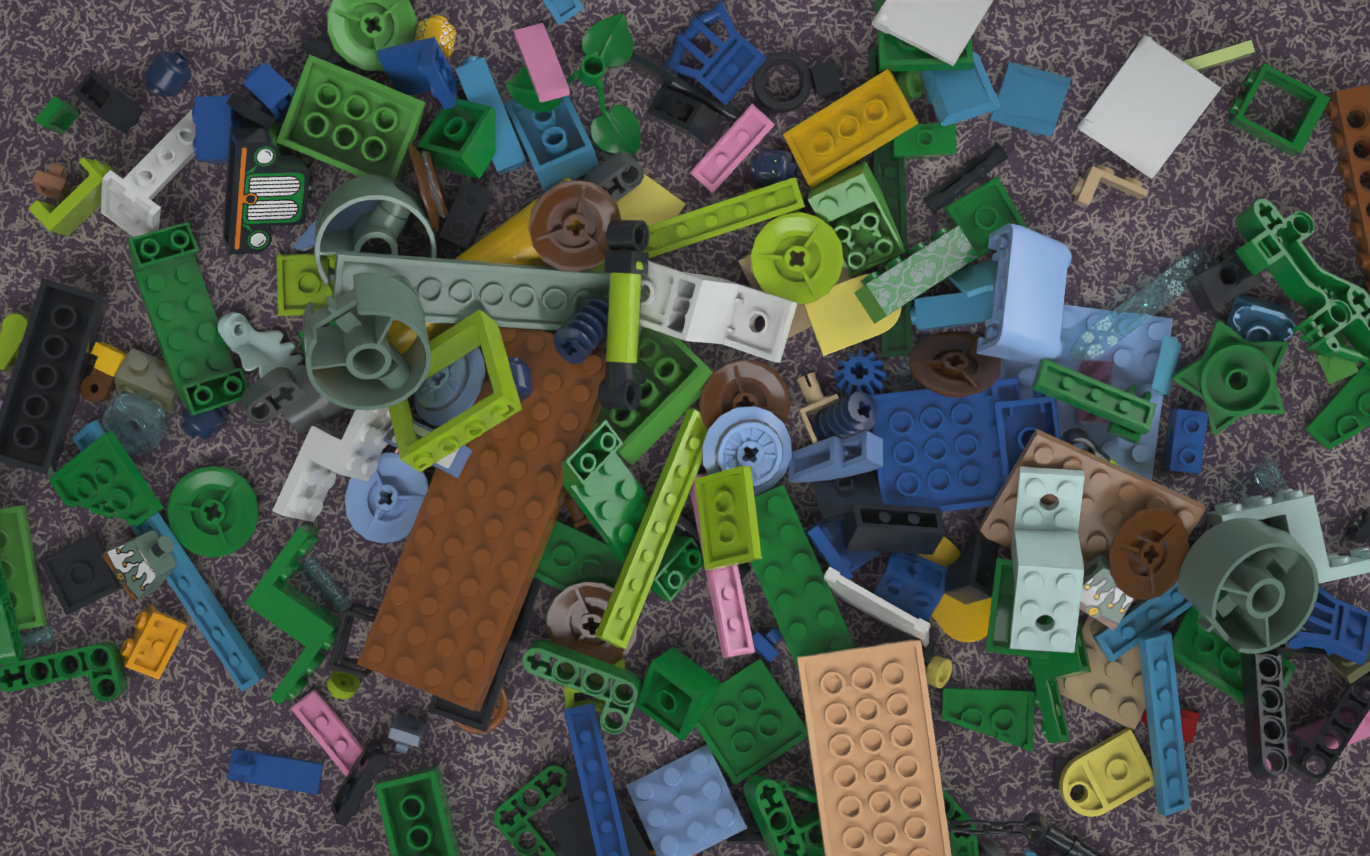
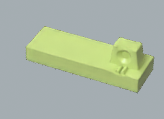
[1184,40,1255,72]

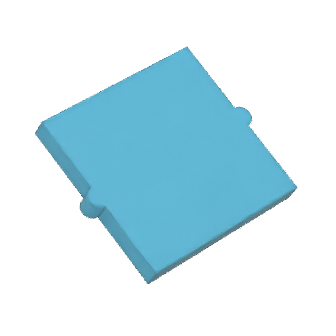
[948,259,998,298]
[1151,336,1182,396]

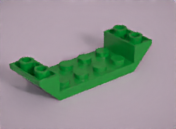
[128,222,248,416]
[562,419,704,602]

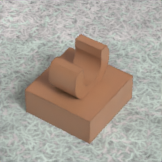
[32,162,71,202]

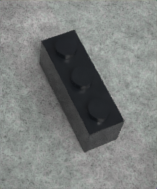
[841,502,946,555]

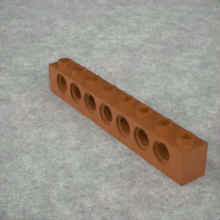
[1325,84,1370,296]

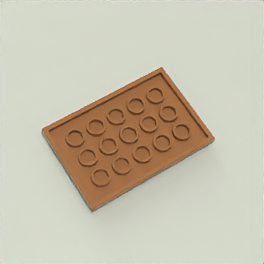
[977,429,1206,604]

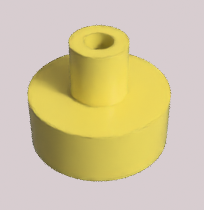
[925,655,952,688]

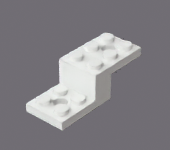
[272,407,392,522]

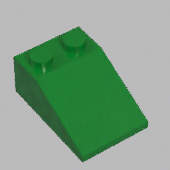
[985,558,1053,660]

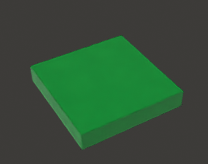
[944,176,1028,261]

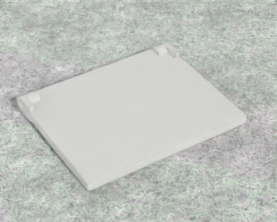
[871,0,994,66]
[1077,35,1221,179]
[824,567,930,648]

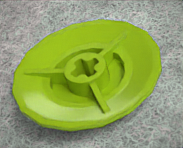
[751,212,844,305]

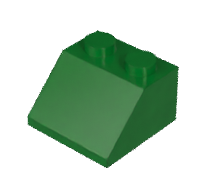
[417,98,495,179]
[636,647,720,741]

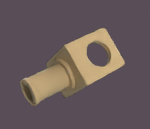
[796,373,839,444]

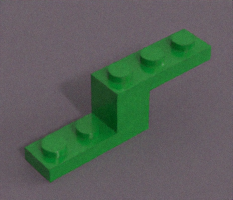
[1027,618,1091,744]

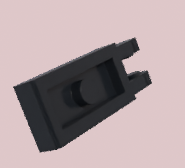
[330,740,388,826]

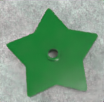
[1172,319,1288,435]

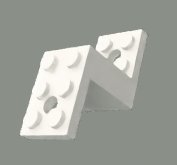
[639,261,797,363]

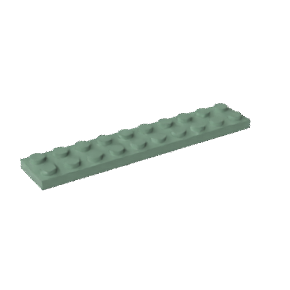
[332,251,648,336]

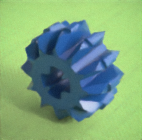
[834,349,887,397]

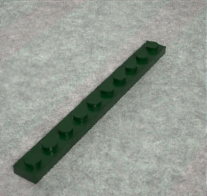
[868,49,913,358]

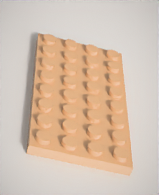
[796,639,952,856]

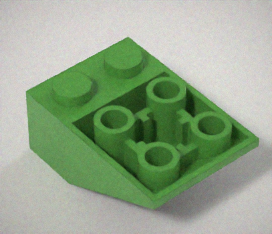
[808,160,905,277]

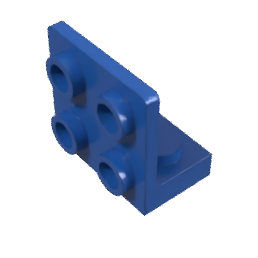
[377,37,458,109]
[805,519,881,580]
[872,552,947,621]

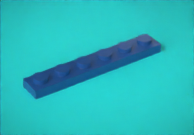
[564,703,629,856]

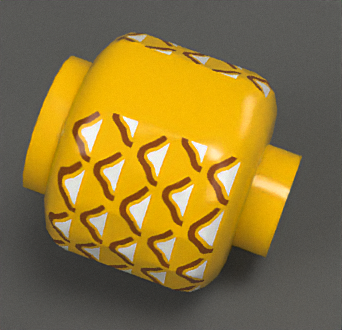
[414,15,457,59]

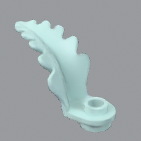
[218,312,306,387]

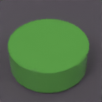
[898,71,924,100]

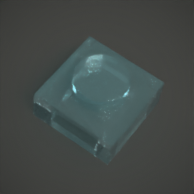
[1254,459,1287,492]

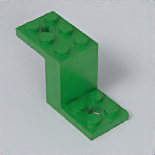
[244,523,344,705]

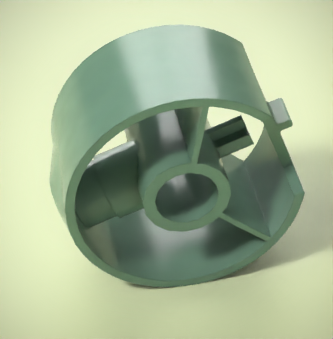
[315,175,437,285]
[303,273,431,410]
[1178,518,1319,654]

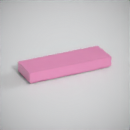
[514,23,570,103]
[690,103,775,193]
[291,688,364,777]

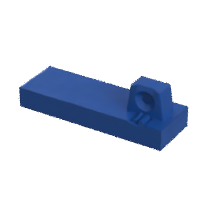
[227,748,324,795]

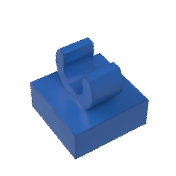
[751,627,782,662]

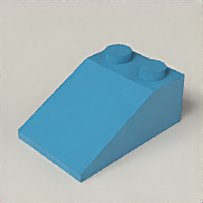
[504,95,599,192]

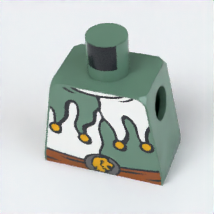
[102,530,176,603]
[1080,555,1134,631]

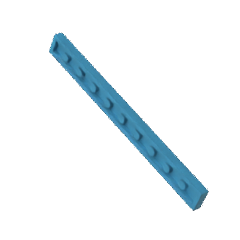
[72,420,267,692]

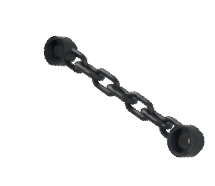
[947,813,1048,842]

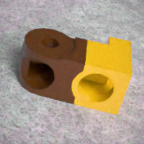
[81,342,128,402]

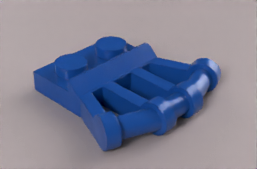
[664,0,767,105]
[1287,586,1370,665]

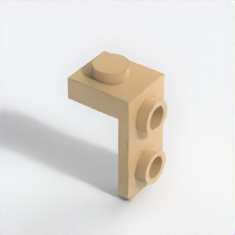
[1071,164,1149,208]

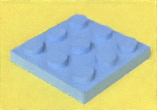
[626,745,747,856]

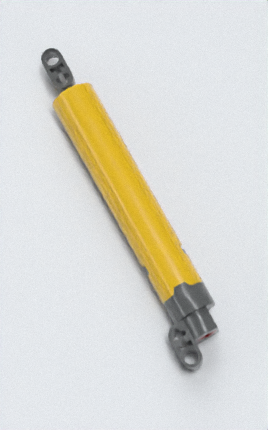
[241,151,644,434]

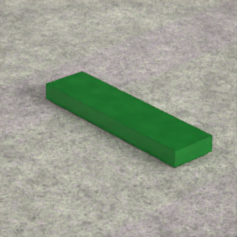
[1031,358,1157,435]

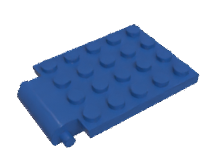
[870,378,1061,512]

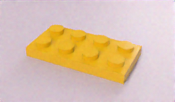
[783,69,919,188]

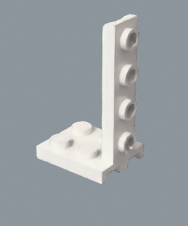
[101,110,196,237]

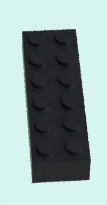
[0,278,110,476]

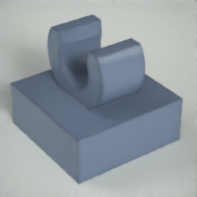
[388,713,427,754]

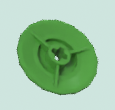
[327,0,417,71]

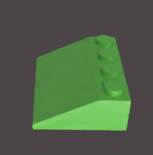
[276,54,426,181]
[593,326,713,465]

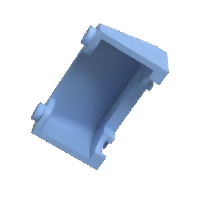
[976,223,1072,365]

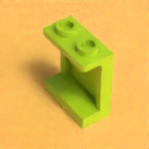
[28,157,117,236]

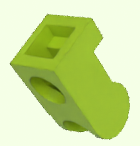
[0,314,30,372]

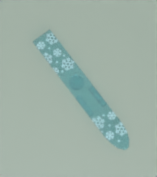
[1068,244,1217,362]

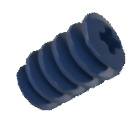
[553,298,609,365]
[813,391,878,441]

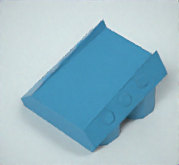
[920,51,1000,127]
[990,62,1071,137]
[1227,294,1295,364]

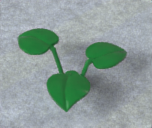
[506,14,641,156]

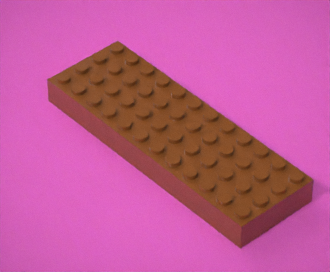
[357,327,606,712]

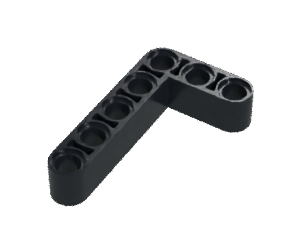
[1241,627,1327,780]
[1243,671,1370,784]

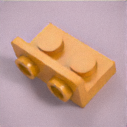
[120,604,187,680]

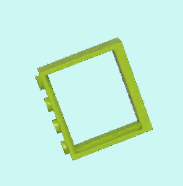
[388,309,522,472]

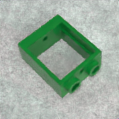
[1228,63,1330,157]

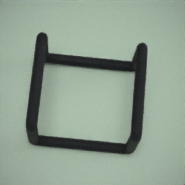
[329,604,378,678]

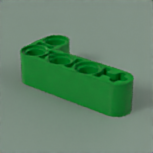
[522,639,641,735]
[0,641,127,702]

